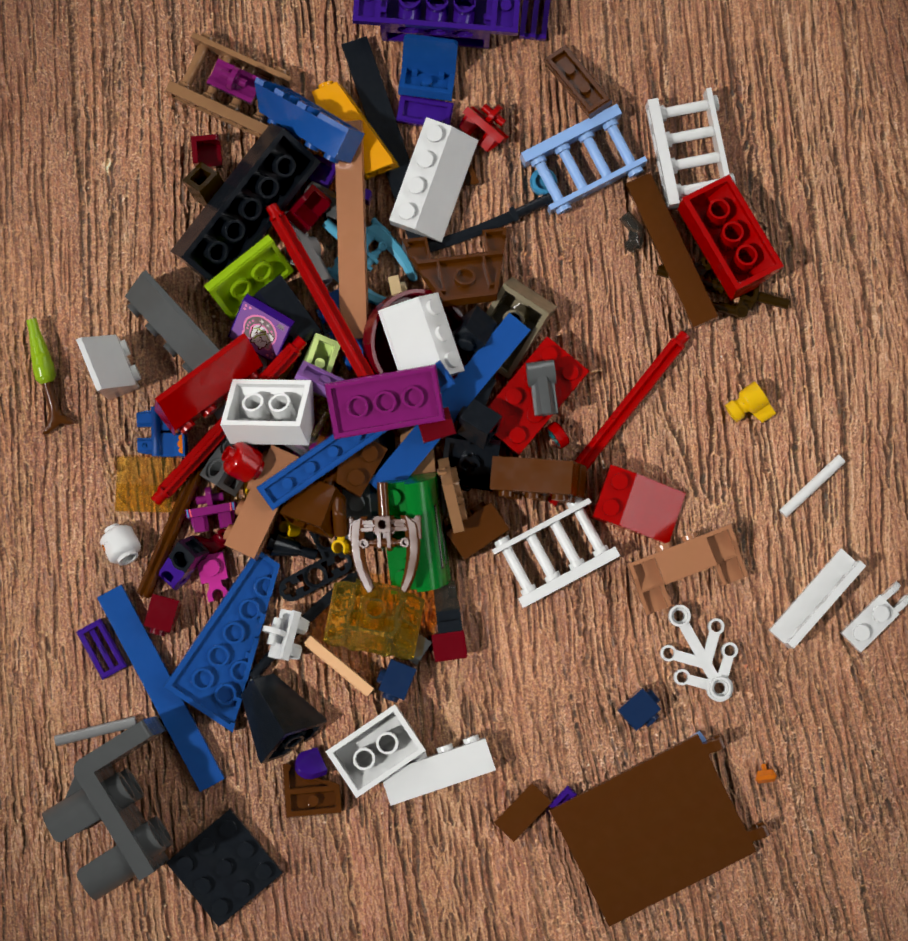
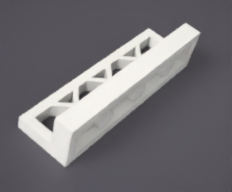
[768,548,866,649]

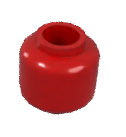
[221,442,265,482]

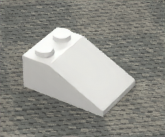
[76,334,141,400]

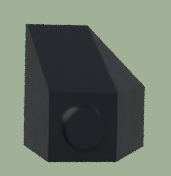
[253,274,323,351]
[241,673,327,764]

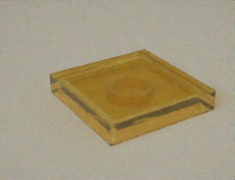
[115,457,173,513]

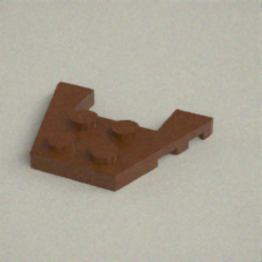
[402,227,507,307]

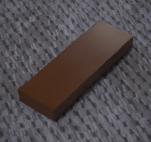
[544,45,612,119]

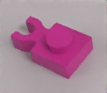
[198,552,229,602]

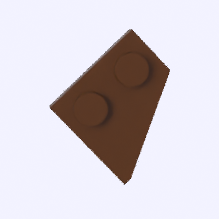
[335,441,388,498]
[283,764,342,818]

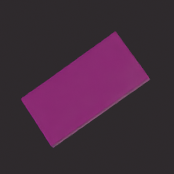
[324,364,445,439]

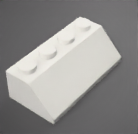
[389,117,478,243]

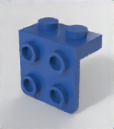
[398,34,458,101]

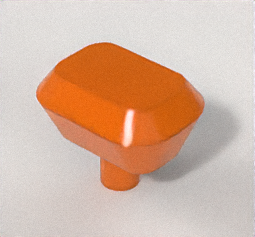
[755,764,777,784]

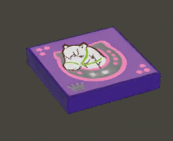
[228,294,295,362]

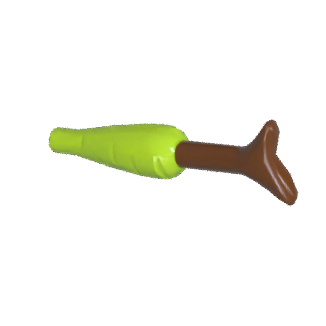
[26,318,76,435]

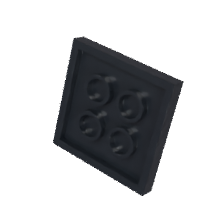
[166,808,283,927]

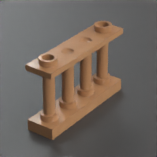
[165,32,293,138]

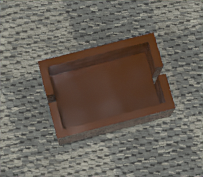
[490,456,587,504]

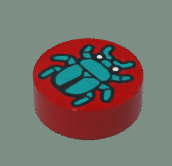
[545,422,570,449]

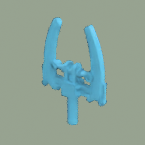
[322,218,418,305]

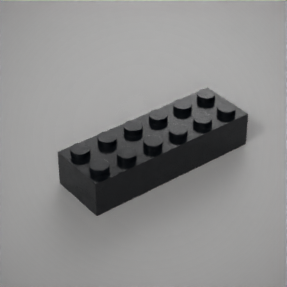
[170,123,321,282]

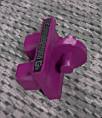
[206,59,262,105]

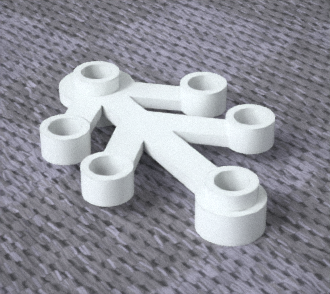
[660,605,738,702]

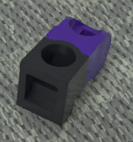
[158,535,210,590]

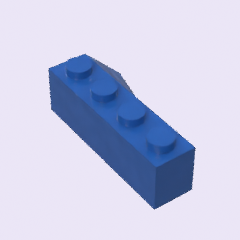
[254,77,365,164]

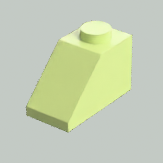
[297,333,340,397]

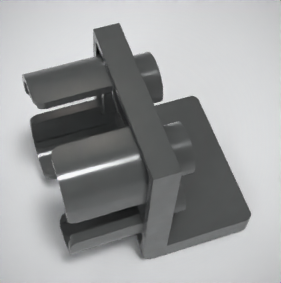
[42,716,173,901]

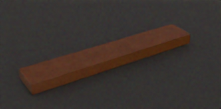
[626,173,718,329]

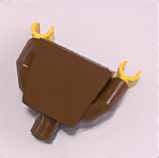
[279,470,351,555]

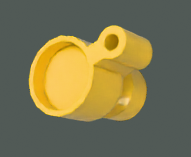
[724,381,776,423]

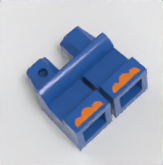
[137,406,188,458]

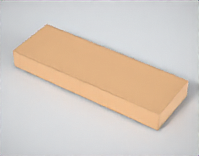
[304,636,375,696]

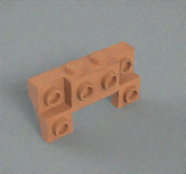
[627,524,748,616]

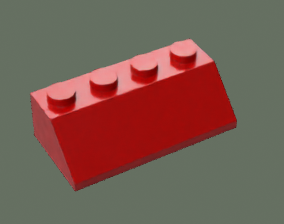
[677,174,784,301]
[154,333,263,436]

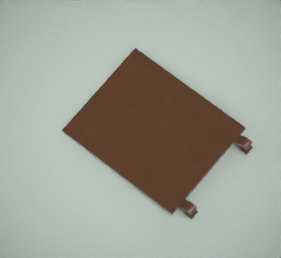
[549,734,770,927]

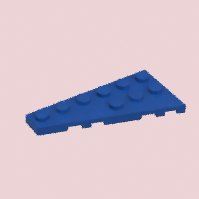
[163,552,280,733]

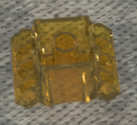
[323,578,425,661]

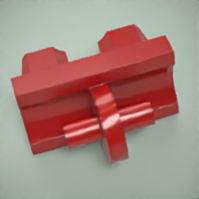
[459,104,510,152]

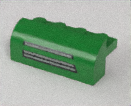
[383,472,451,592]

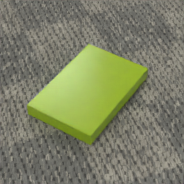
[204,235,295,321]

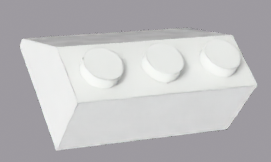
[378,292,465,376]
[220,379,315,445]
[325,704,426,798]

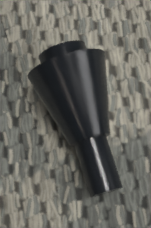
[266,530,318,560]

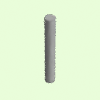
[54,716,137,746]

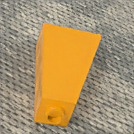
[312,81,399,180]

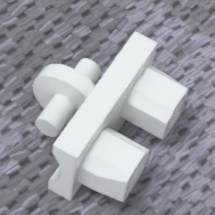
[262,609,310,661]

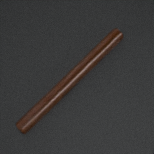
[137,450,214,598]

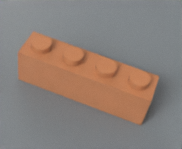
[223,445,299,561]

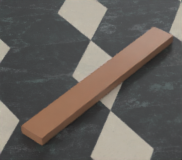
[335,120,369,340]

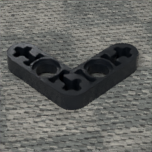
[279,531,352,602]

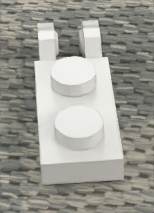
[840,581,908,652]

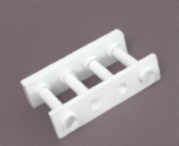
[645,88,736,210]
[491,498,620,608]

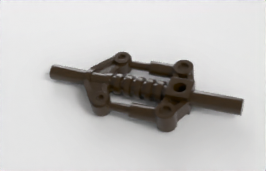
[656,256,790,320]

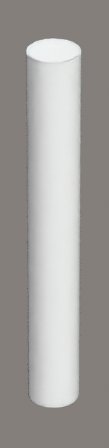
[779,455,846,518]

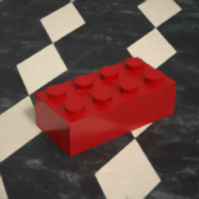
[488,336,589,457]

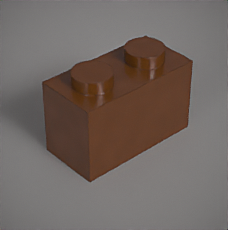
[446,501,510,561]

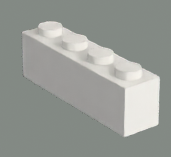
[382,734,496,806]

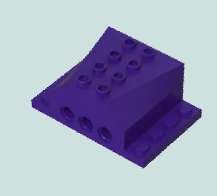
[352,0,520,49]

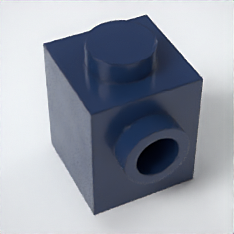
[376,659,417,703]
[616,688,661,731]

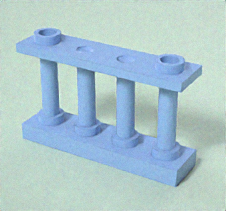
[520,104,647,215]

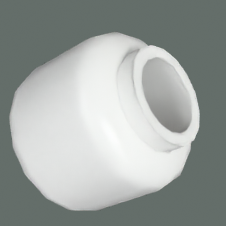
[100,523,141,566]

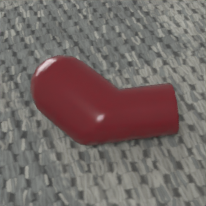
[195,528,226,554]

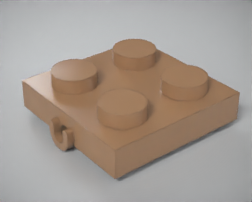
[437,457,468,533]

